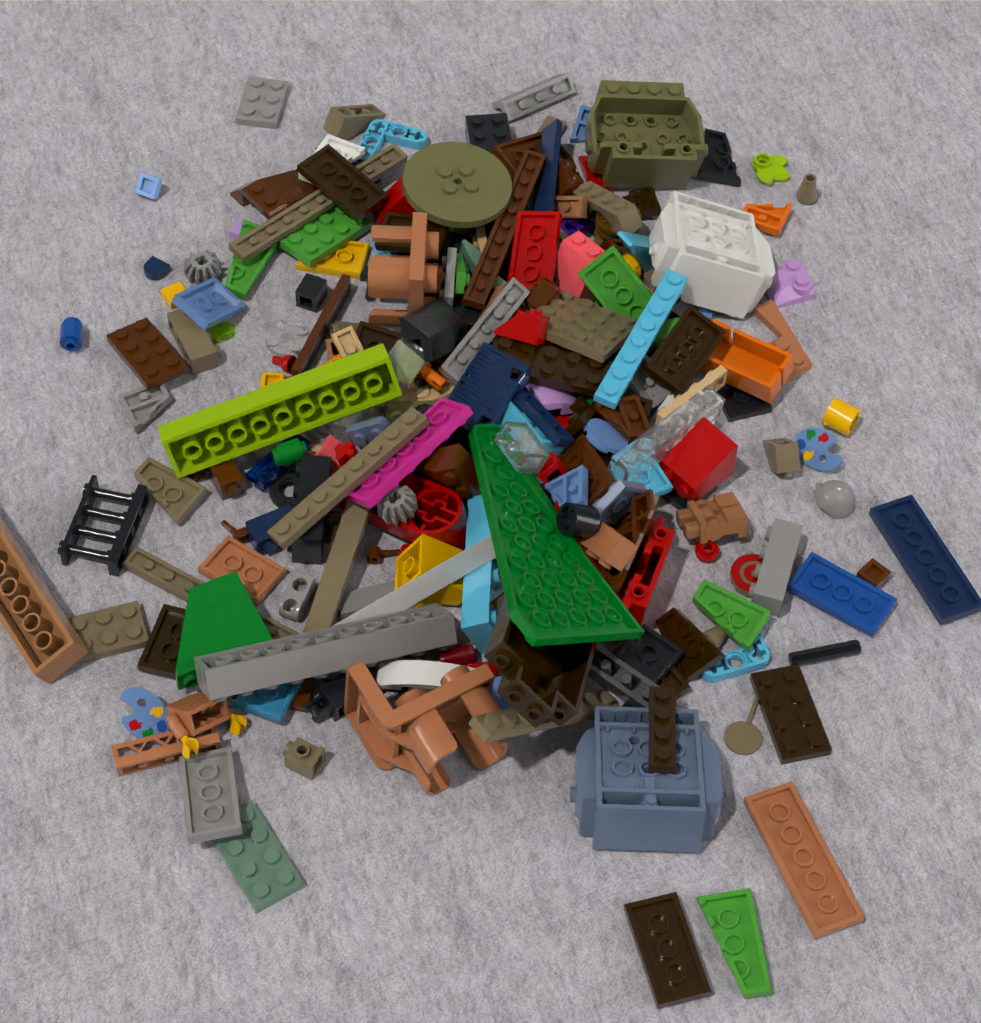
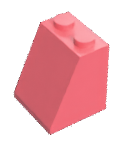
[554,230,605,301]

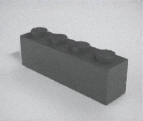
[588,644,660,708]

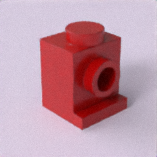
[535,451,569,484]

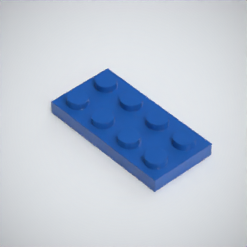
[786,552,897,638]

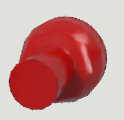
[272,355,297,373]

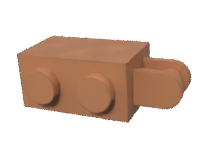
[580,520,638,572]

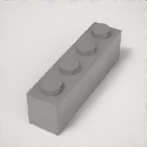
[748,518,803,615]

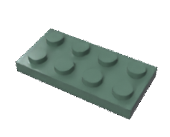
[212,800,304,914]

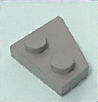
[118,384,171,433]

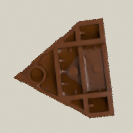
[580,489,654,593]

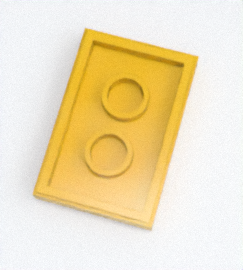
[296,241,370,280]

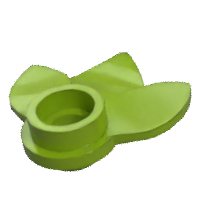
[752,153,790,185]

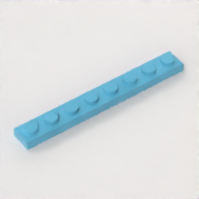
[593,269,688,410]

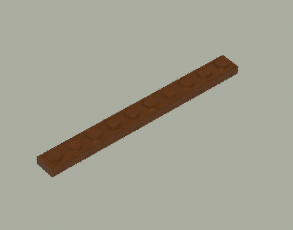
[462,149,546,311]

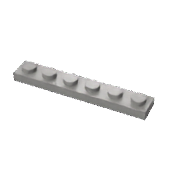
[438,277,530,385]

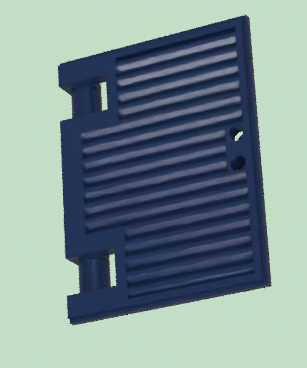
[447,342,531,431]

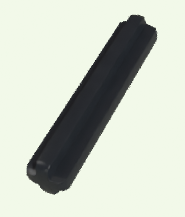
[788,640,861,665]

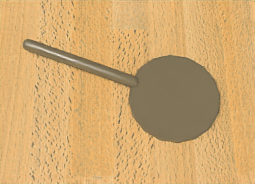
[724,695,763,755]

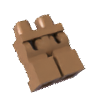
[676,492,748,544]

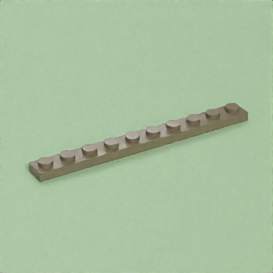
[229,143,408,263]

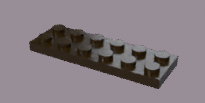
[493,335,628,397]

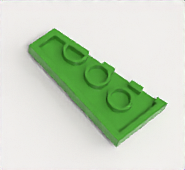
[225,219,282,300]
[697,888,772,999]

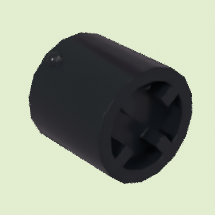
[556,502,600,538]

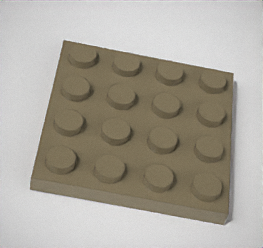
[538,290,637,363]

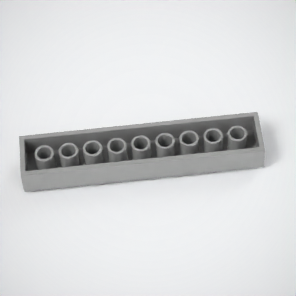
[194,603,457,702]

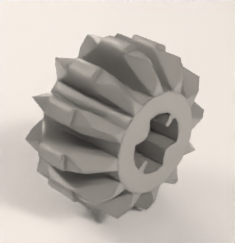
[184,249,221,285]
[377,484,418,527]

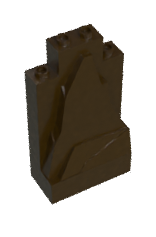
[484,582,597,728]

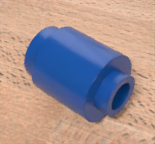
[59,317,83,351]

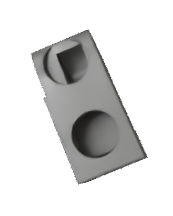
[279,571,317,622]

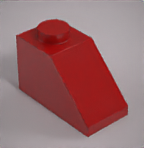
[494,308,550,345]

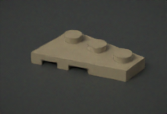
[134,457,207,526]

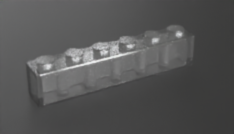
[608,385,725,482]

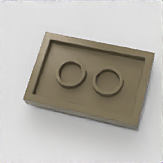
[67,601,149,665]

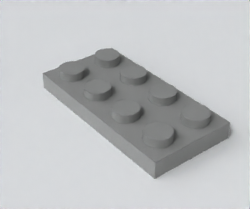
[179,747,243,845]

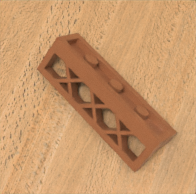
[111,726,221,777]

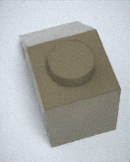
[763,438,800,477]

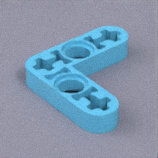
[356,119,427,164]
[700,633,770,683]

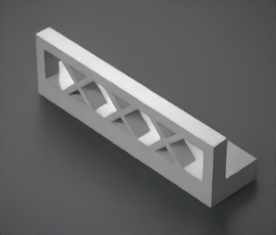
[491,73,576,122]

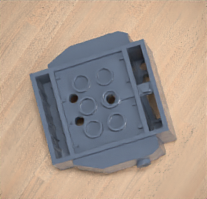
[570,706,726,853]

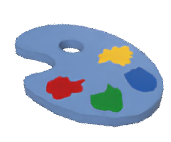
[795,428,843,472]
[121,687,169,739]

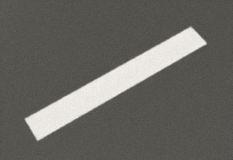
[333,535,496,626]

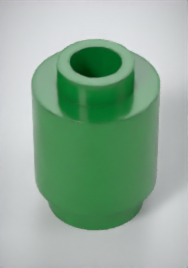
[271,438,308,468]

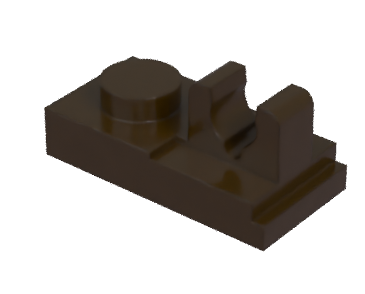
[565,395,596,436]

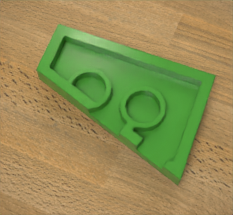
[692,579,771,652]

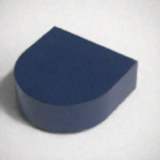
[143,256,171,280]

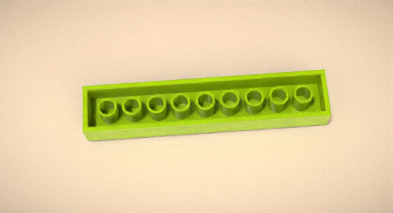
[157,343,402,479]

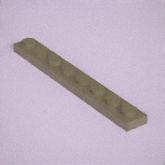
[267,407,430,550]
[468,689,620,743]

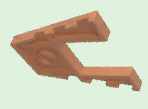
[731,299,812,386]

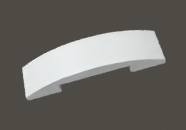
[377,660,475,690]

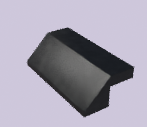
[399,298,469,362]

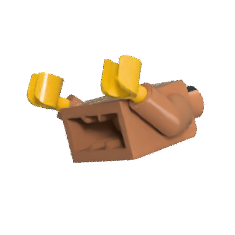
[166,693,247,759]

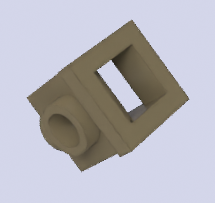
[283,737,325,781]

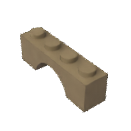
[573,181,643,233]

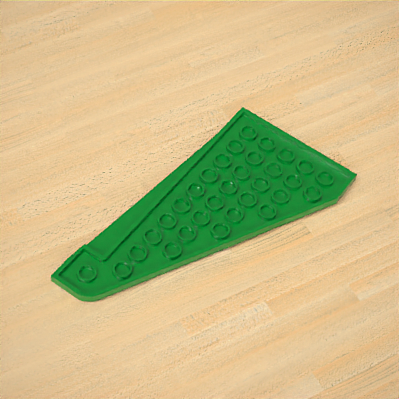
[468,424,645,647]

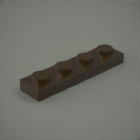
[648,686,676,774]

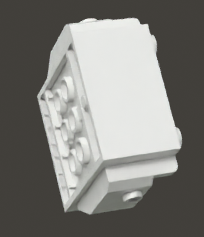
[649,190,776,319]

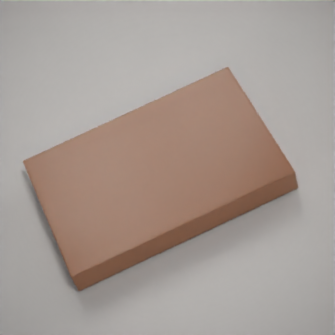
[198,535,287,607]

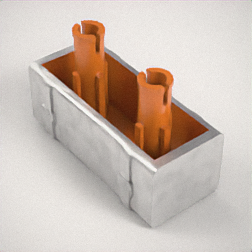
[388,337,453,392]

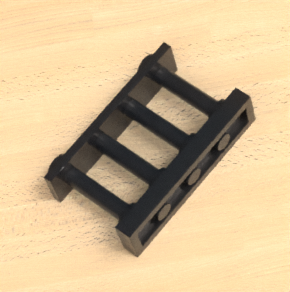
[58,475,150,577]

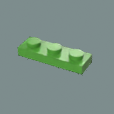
[454,253,470,294]

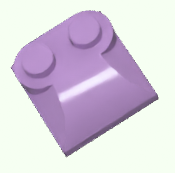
[765,259,815,308]

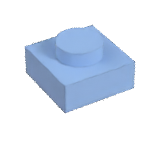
[135,172,163,200]

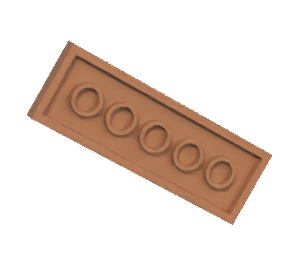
[743,781,865,940]

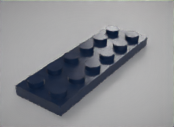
[869,494,981,625]

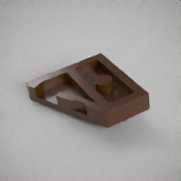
[594,395,653,442]

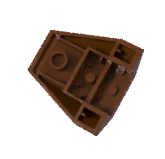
[230,169,318,235]

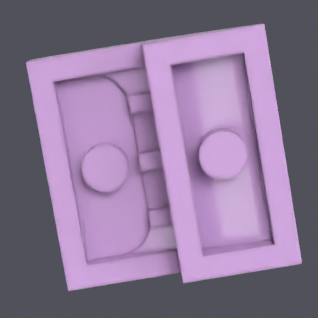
[525,382,577,415]

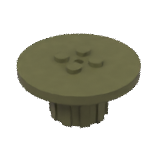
[402,142,512,236]

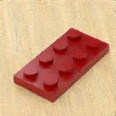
[507,211,562,297]

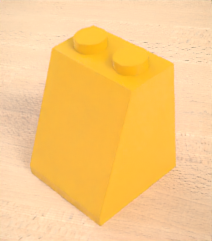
[395,534,464,606]

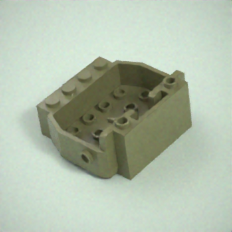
[585,80,708,190]

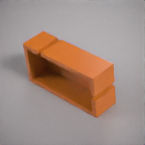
[699,319,794,404]

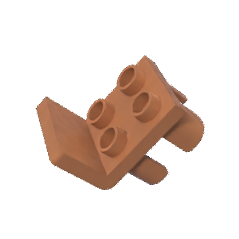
[368,212,471,327]
[344,661,508,796]

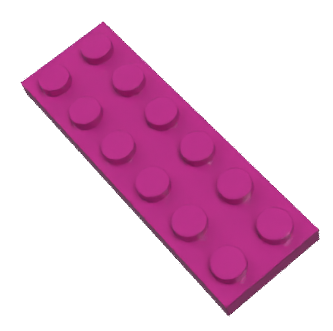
[345,397,473,509]

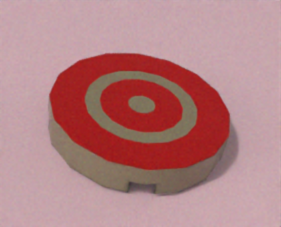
[730,554,763,598]

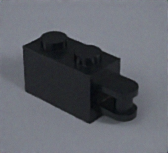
[304,673,378,723]

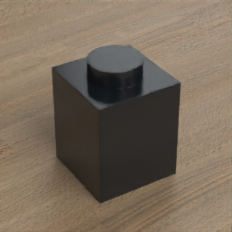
[295,273,327,313]

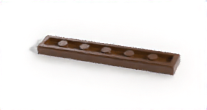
[291,274,351,376]

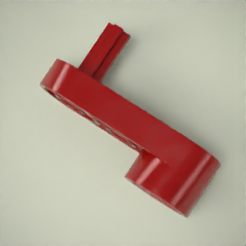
[334,441,467,551]

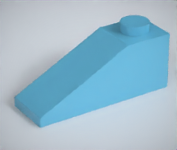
[617,231,655,273]

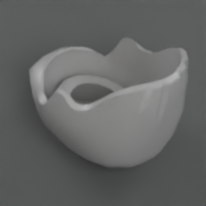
[813,480,855,519]

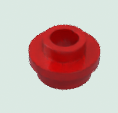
[695,540,719,563]

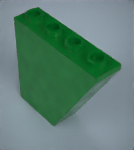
[175,571,273,690]

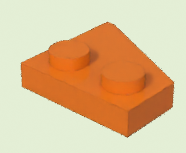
[743,204,793,237]

